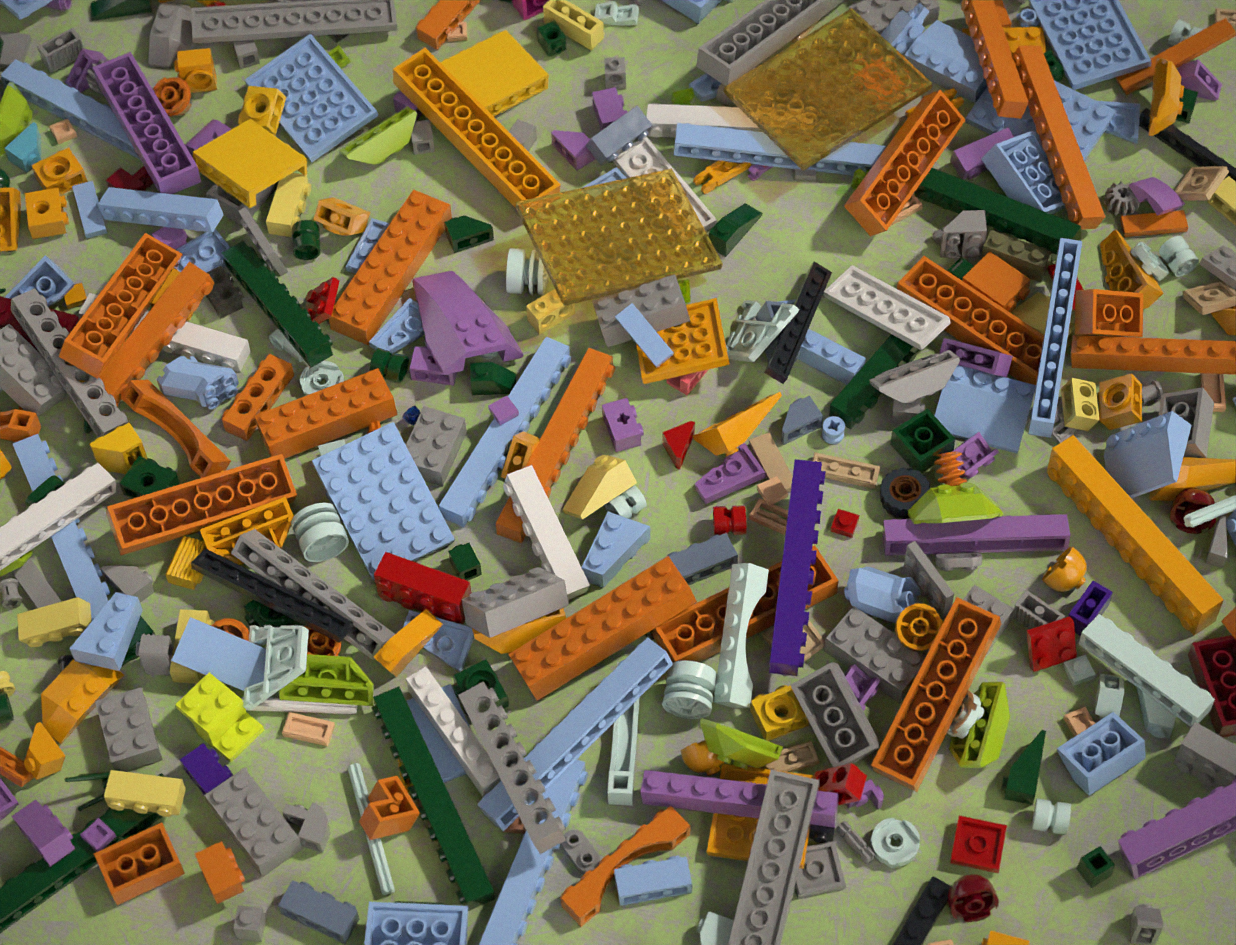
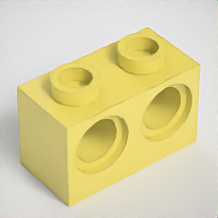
[526,285,575,335]
[1061,378,1099,431]

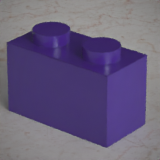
[1068,581,1113,636]
[180,743,233,795]

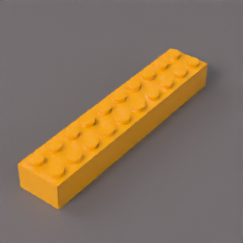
[393,48,561,220]
[1047,435,1224,635]

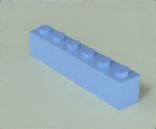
[97,187,223,232]

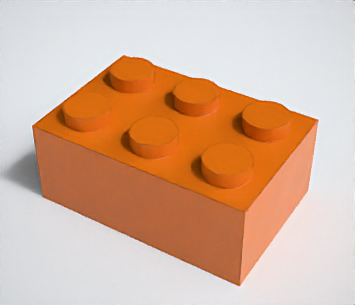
[1075,289,1144,338]
[94,822,185,905]

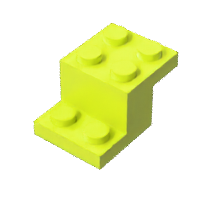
[175,672,264,763]

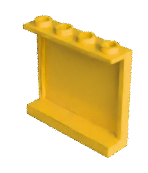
[440,30,549,116]
[193,119,307,208]

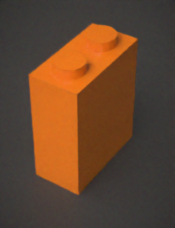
[962,251,1031,313]

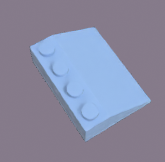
[905,20,988,103]
[981,131,1066,215]
[935,365,1036,454]
[1104,411,1192,498]
[364,902,468,945]

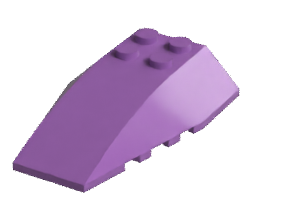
[413,271,524,375]

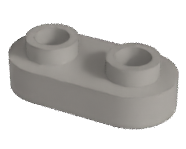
[936,552,982,571]
[562,830,600,874]

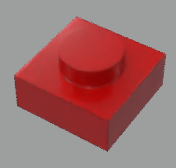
[831,509,860,538]

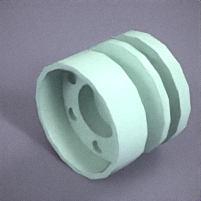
[506,248,550,295]
[291,503,349,562]
[662,661,717,719]

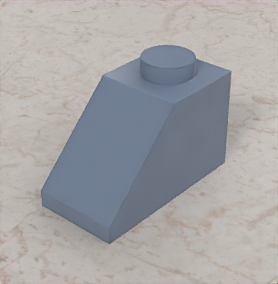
[781,396,823,445]

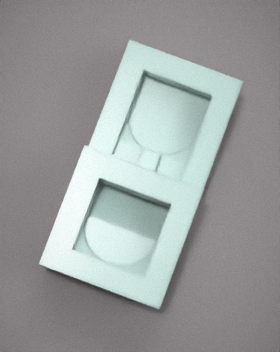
[594,2,639,26]

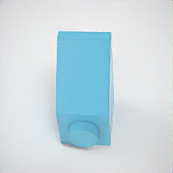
[5,122,41,173]

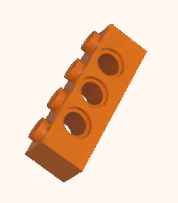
[222,354,294,441]

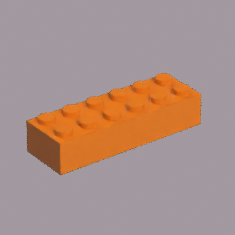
[254,368,398,459]

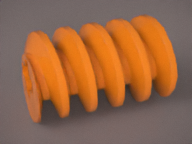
[934,451,967,486]

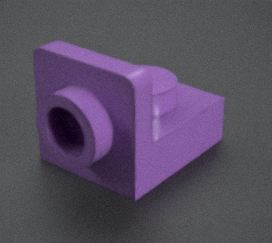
[846,779,884,809]

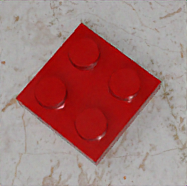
[305,277,340,324]
[1026,616,1077,672]
[950,815,1007,873]

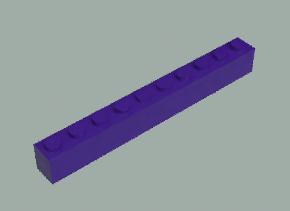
[769,459,826,676]

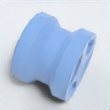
[822,416,845,444]

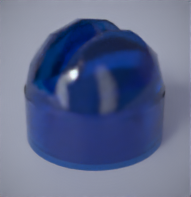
[402,406,421,425]

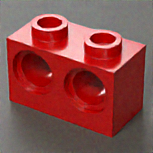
[814,763,867,805]

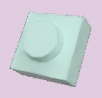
[1063,655,1096,686]

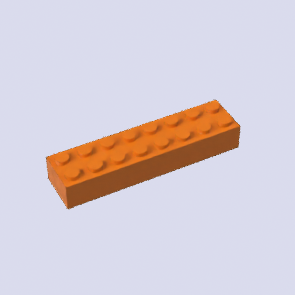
[844,90,965,237]
[329,189,452,345]
[58,233,183,379]
[897,256,1044,385]
[106,454,297,556]
[653,545,839,663]
[508,556,697,701]
[871,597,1001,792]

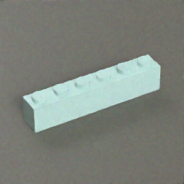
[1079,614,1215,727]

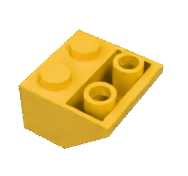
[90,423,147,474]

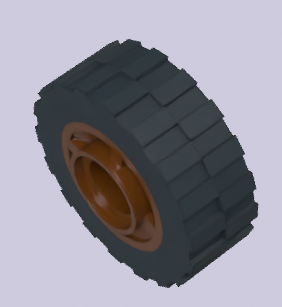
[880,467,930,519]

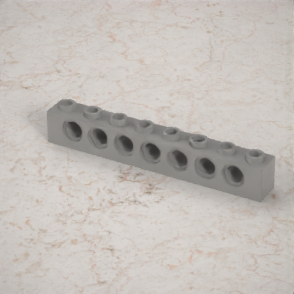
[11,288,128,437]
[231,529,395,661]
[458,682,566,854]

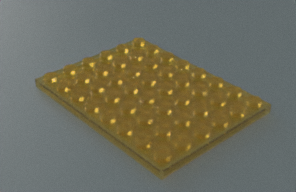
[724,8,932,171]
[515,168,723,306]

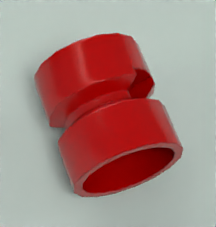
[713,505,747,535]

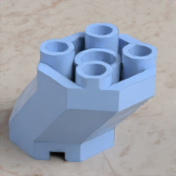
[157,356,239,410]
[844,567,922,623]

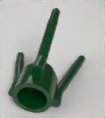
[65,769,120,811]

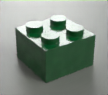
[890,408,956,473]

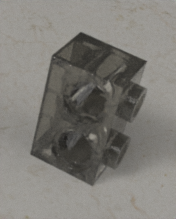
[205,266,244,319]

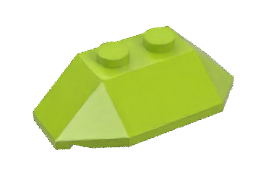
[0,82,32,156]
[339,106,417,165]
[908,483,1003,524]
[279,654,374,706]
[949,682,1010,768]
[700,718,783,770]

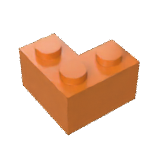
[359,776,420,840]
[195,841,245,904]

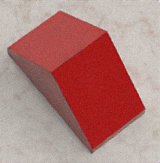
[662,421,695,469]

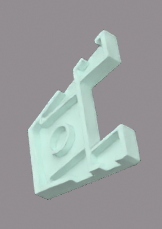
[726,300,799,362]
[243,625,309,711]

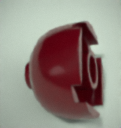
[1170,488,1216,534]
[948,874,999,923]

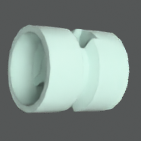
[1168,19,1203,46]
[1159,236,1199,277]
[604,485,647,519]
[1032,798,1071,835]

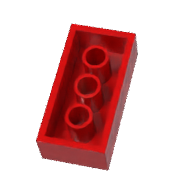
[374,552,472,625]

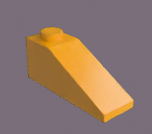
[374,609,443,677]

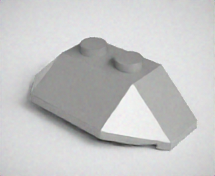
[148,3,194,69]
[870,350,960,403]

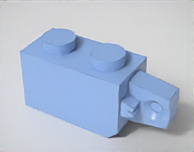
[876,3,930,60]

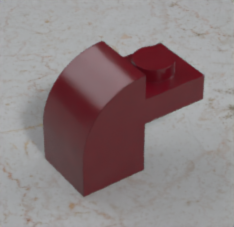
[106,166,153,191]

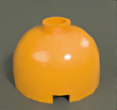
[1042,546,1087,592]
[895,603,943,651]
[680,740,725,776]

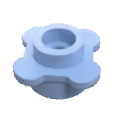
[1016,9,1039,27]

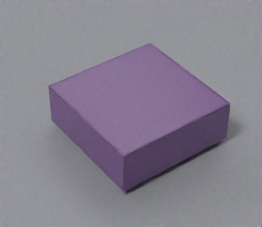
[488,396,519,425]
[80,818,116,852]

